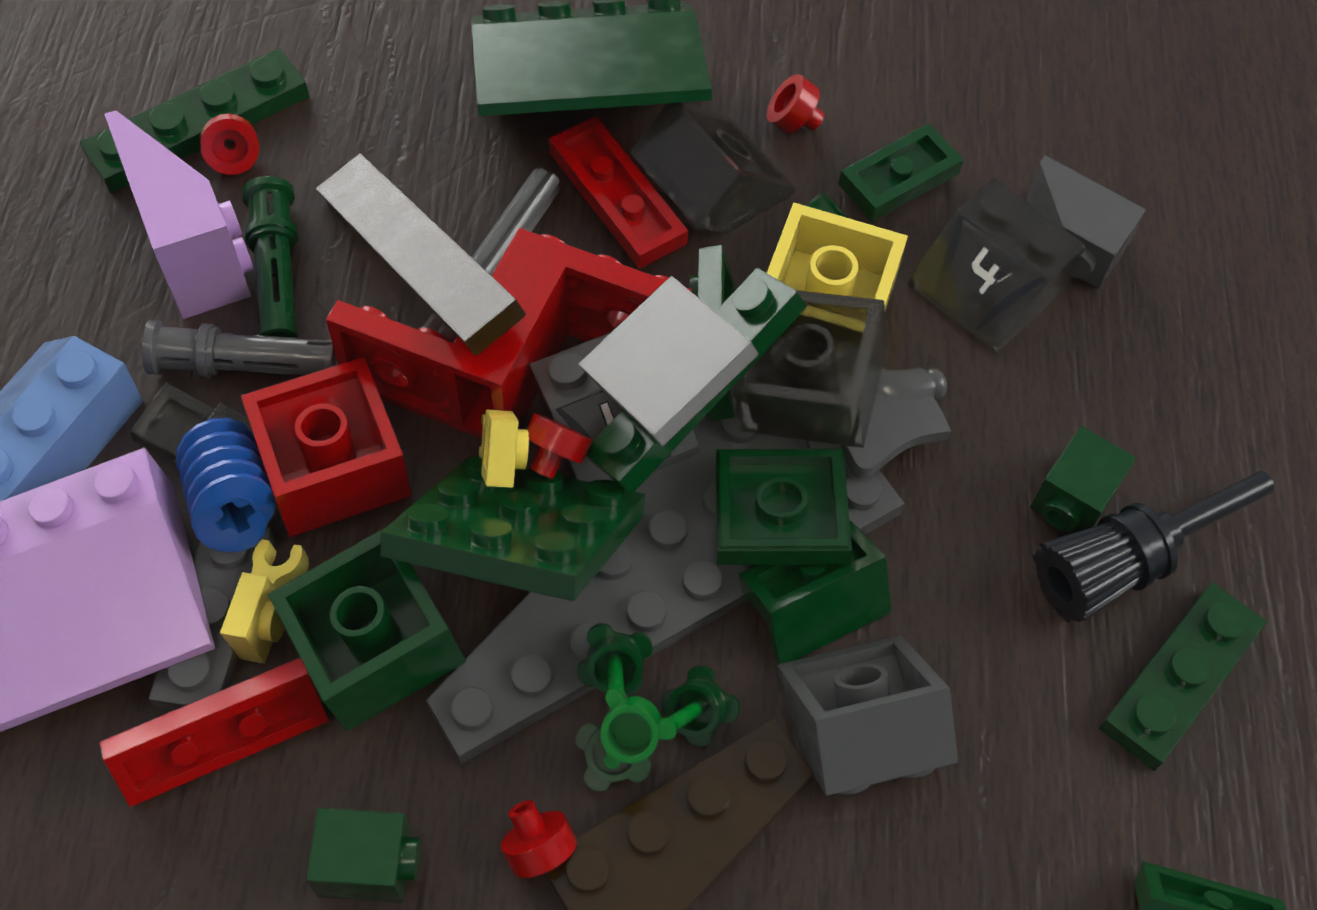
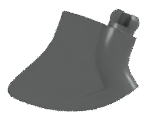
[835,359,951,478]

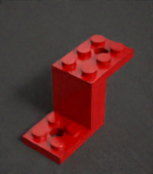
[326,228,692,438]

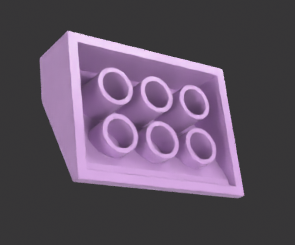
[0,447,215,732]

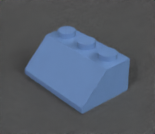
[0,336,144,501]

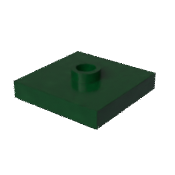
[716,449,852,565]

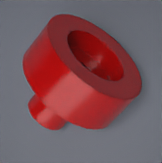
[766,74,825,134]
[200,114,259,175]
[526,413,593,479]
[500,800,577,878]

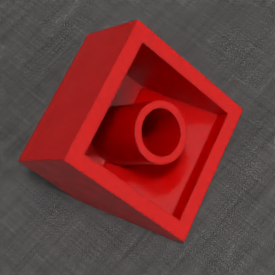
[241,357,412,537]

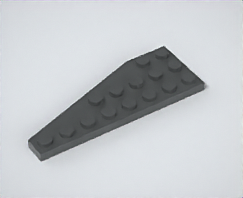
[427,365,905,765]

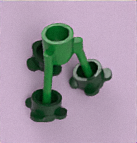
[575,623,740,791]

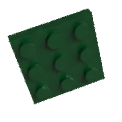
[381,455,645,602]

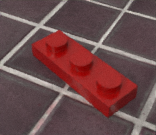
[549,116,688,269]
[100,657,328,807]

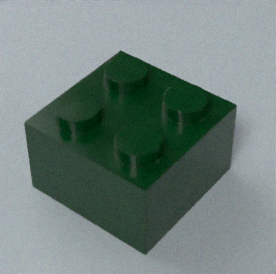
[268,527,467,732]

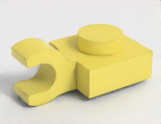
[220,539,309,664]

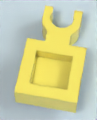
[479,409,529,488]

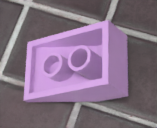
[104,111,254,319]

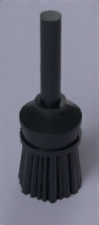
[1033,471,1274,623]

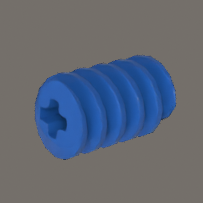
[176,418,276,552]

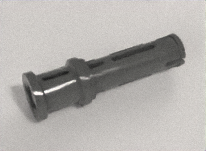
[142,320,337,378]

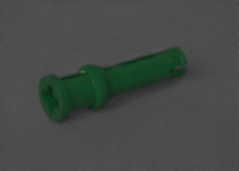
[241,176,298,339]

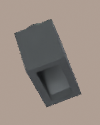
[1026,155,1147,289]

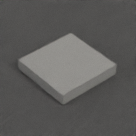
[578,275,759,447]

